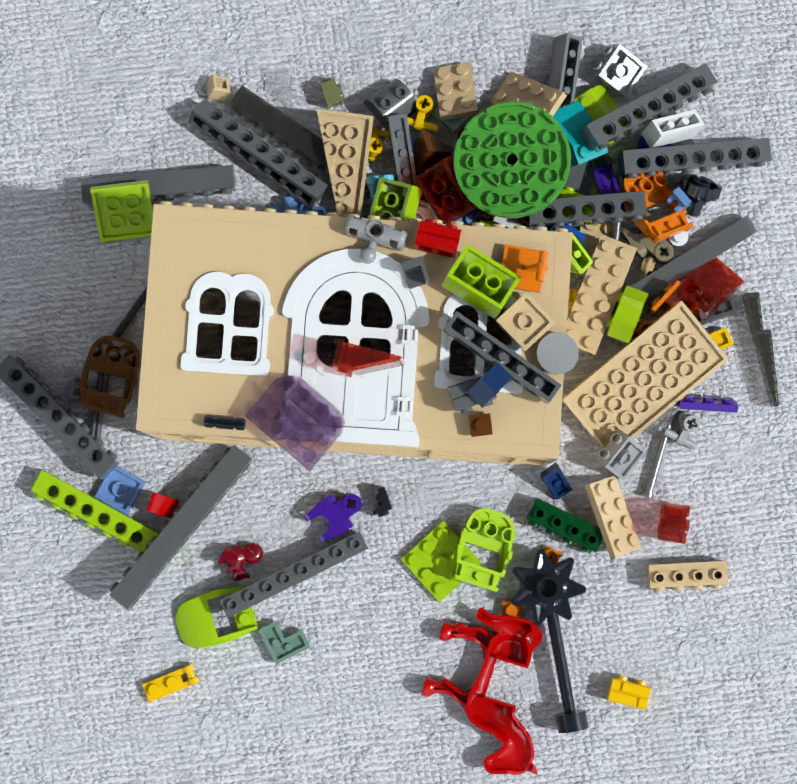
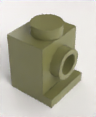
[320,77,346,109]

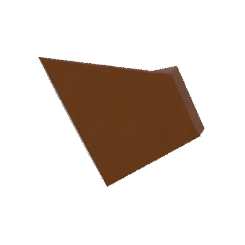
[414,128,454,175]

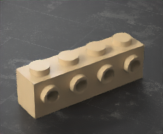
[647,561,728,592]

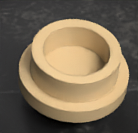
[641,257,656,276]

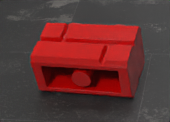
[414,219,461,258]

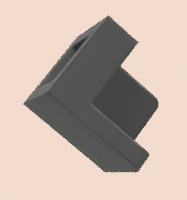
[401,256,430,289]

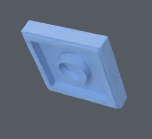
[94,466,147,515]

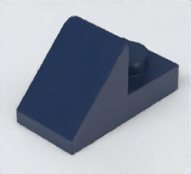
[540,462,572,500]

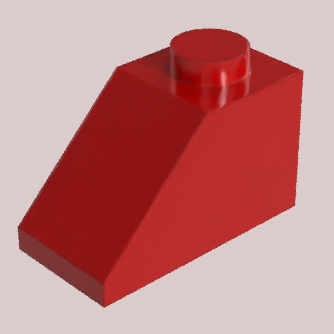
[146,492,181,519]

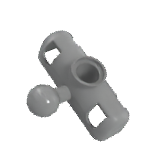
[345,215,408,264]

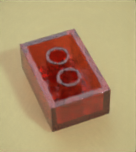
[413,155,477,224]

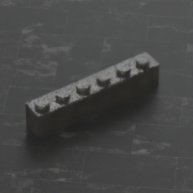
[229,85,328,170]

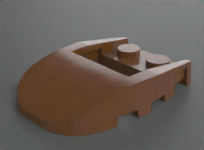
[78,335,140,418]

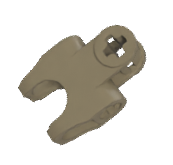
[620,212,674,264]

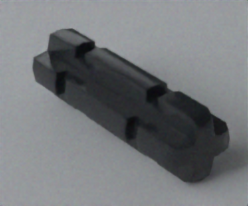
[204,415,246,430]

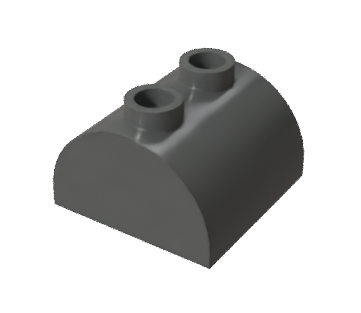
[364,79,417,131]

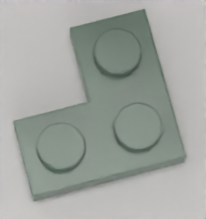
[259,621,311,665]

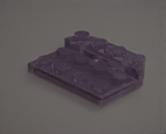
[245,375,345,471]

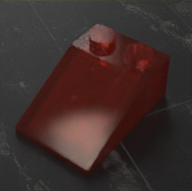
[332,341,405,378]

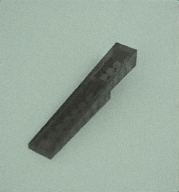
[741,292,779,408]

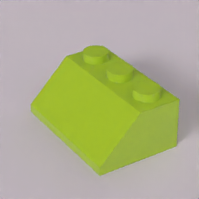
[574,84,629,149]
[369,177,423,221]
[442,244,522,320]

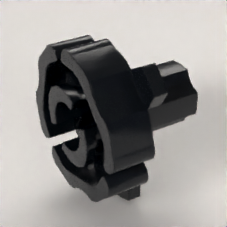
[674,174,722,217]

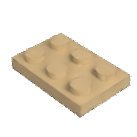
[433,62,479,121]

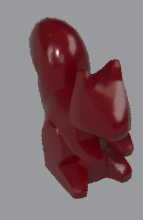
[217,542,263,581]

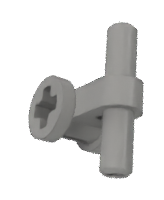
[662,411,700,450]

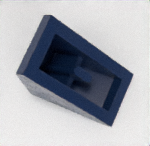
[467,362,512,407]

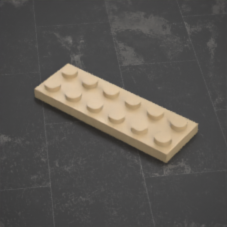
[566,234,637,356]

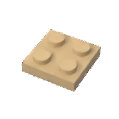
[495,292,556,352]

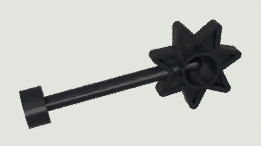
[511,549,589,733]

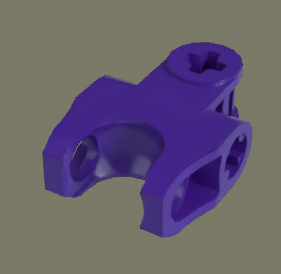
[304,494,362,543]

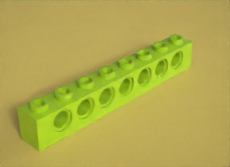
[31,470,160,553]

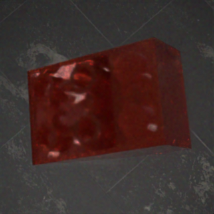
[677,257,745,321]

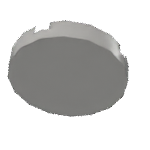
[536,332,579,375]

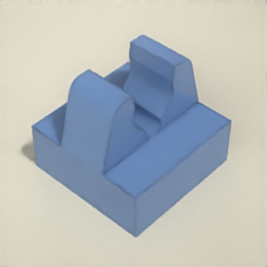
[667,187,691,212]

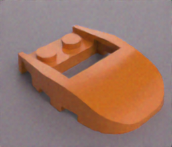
[621,167,693,244]

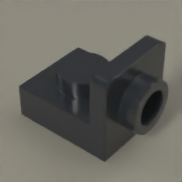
[372,487,392,517]

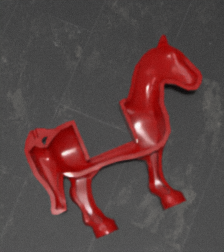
[421,608,543,775]

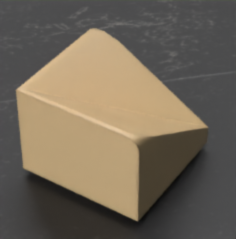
[206,75,231,101]

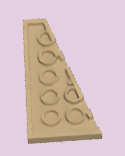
[316,108,374,218]

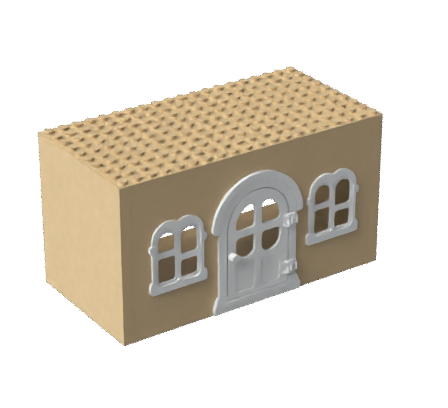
[136,201,573,467]

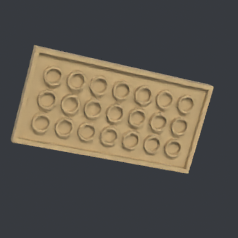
[562,300,729,448]

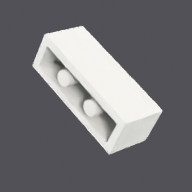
[641,109,705,148]

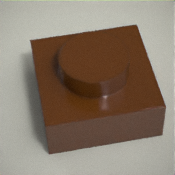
[468,413,493,437]

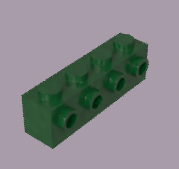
[526,497,603,554]

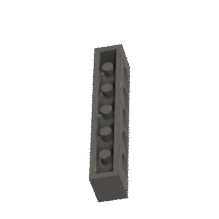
[528,191,647,229]
[442,311,562,404]

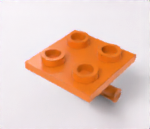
[502,244,549,293]
[649,281,695,317]

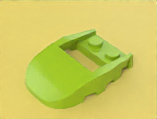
[452,508,515,592]
[176,584,259,649]

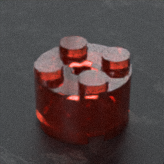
[657,503,690,544]

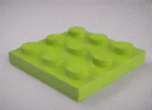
[90,180,153,242]
[401,521,482,602]

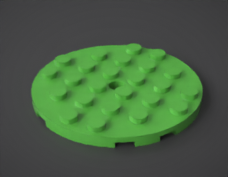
[454,102,571,218]

